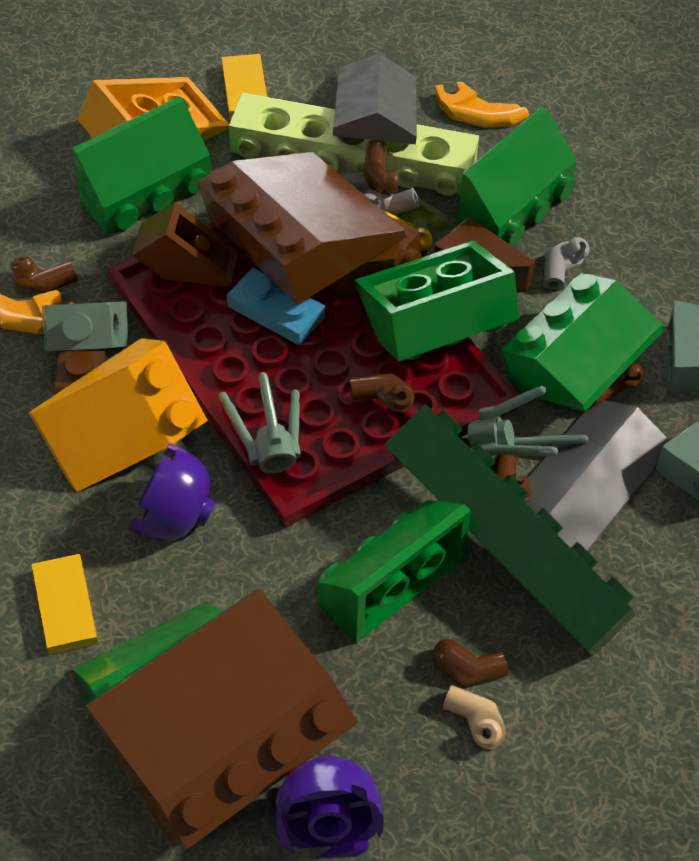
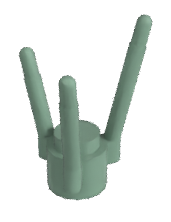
[218,372,301,474]
[468,386,588,456]

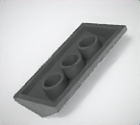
[332,54,417,145]
[526,400,670,551]

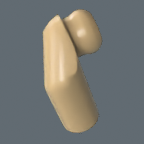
[443,685,505,749]

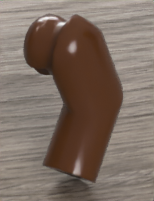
[363,140,399,195]
[11,256,77,293]
[349,374,415,412]

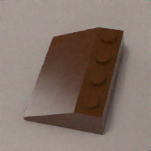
[196,152,407,305]
[85,589,358,849]

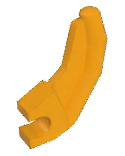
[435,82,529,128]
[0,290,75,335]

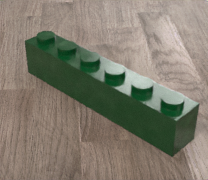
[384,404,636,656]

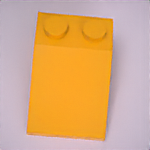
[78,77,229,141]
[28,338,208,492]

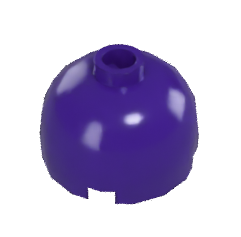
[128,443,216,541]
[275,756,384,859]

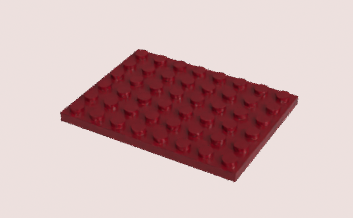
[107,223,518,527]

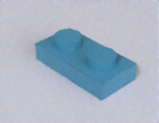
[227,268,325,345]

